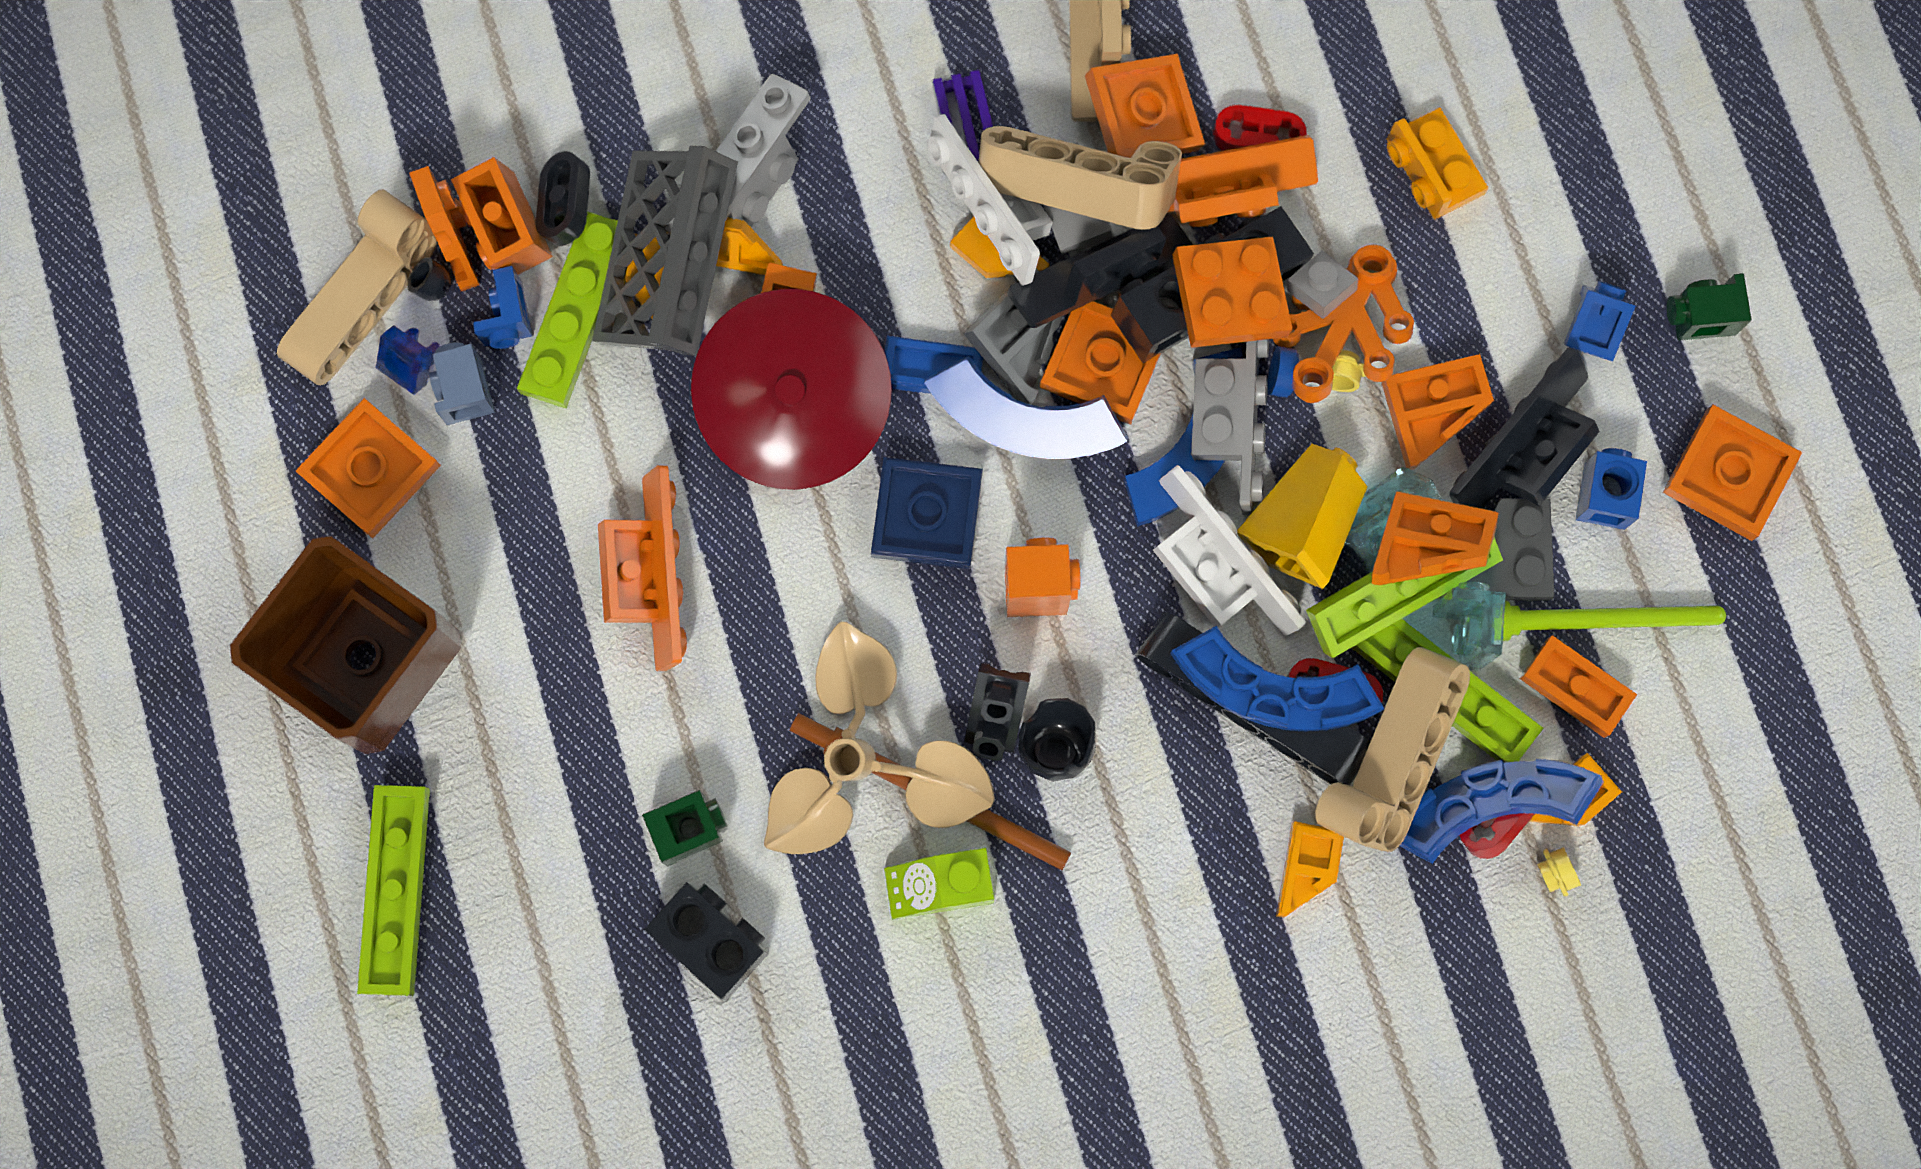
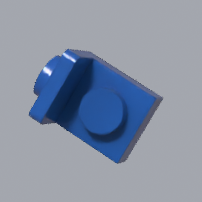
[473,266,532,349]
[1564,281,1636,362]

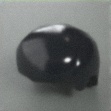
[1018,698,1096,782]

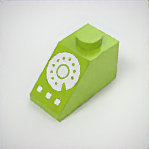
[884,848,994,920]

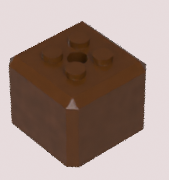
[230,536,461,754]

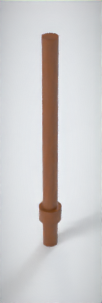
[790,713,1072,871]

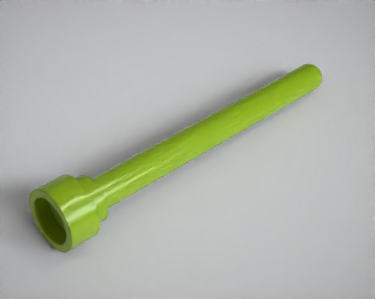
[1482,601,1726,641]

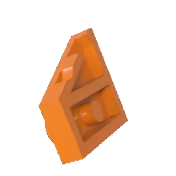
[409,166,480,292]
[1381,354,1494,471]
[1372,491,1499,585]

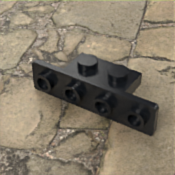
[1008,213,1193,328]
[1449,347,1600,509]

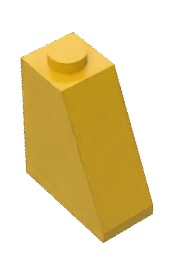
[1237,444,1368,589]

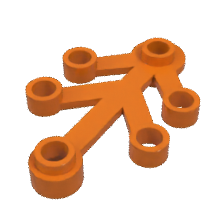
[1273,245,1414,403]

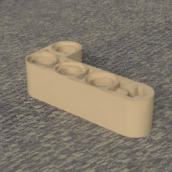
[978,126,1182,229]
[277,189,437,386]
[1315,647,1470,852]

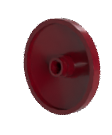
[691,289,892,490]

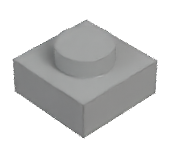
[1287,251,1358,319]

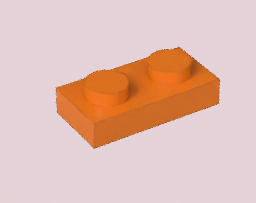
[1519,635,1638,738]

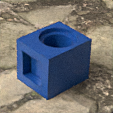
[1575,448,1647,530]

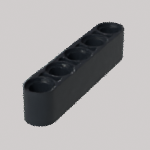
[1135,612,1370,786]

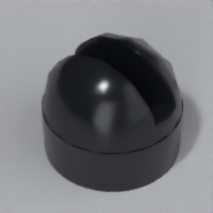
[407,257,452,301]

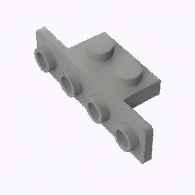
[664,74,811,235]
[1191,339,1269,516]

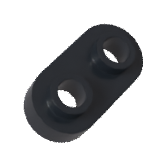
[535,151,590,246]

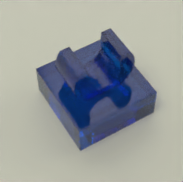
[375,325,440,395]

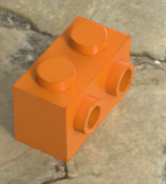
[451,157,553,275]
[1004,537,1080,618]

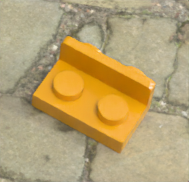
[1387,107,1489,220]

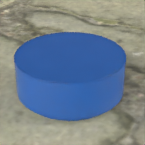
[1267,346,1299,398]

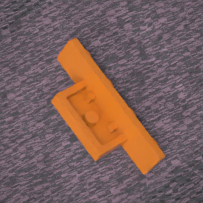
[1168,135,1318,227]
[598,465,687,671]

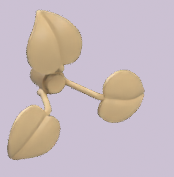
[764,622,994,854]

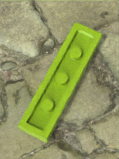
[517,211,618,409]
[1306,538,1503,658]
[1351,619,1544,763]
[357,785,430,996]

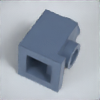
[429,342,495,426]

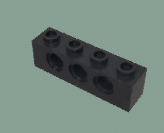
[1111,206,1314,363]

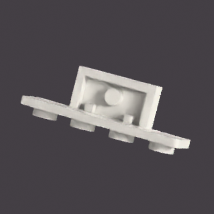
[927,114,1053,286]
[1153,465,1306,636]

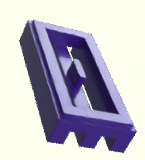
[932,70,993,161]

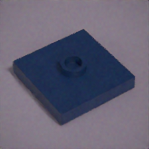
[871,457,983,569]

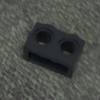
[644,882,768,1001]

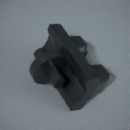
[964,663,1031,761]

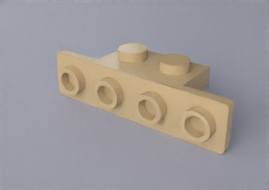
[1069,0,1131,122]

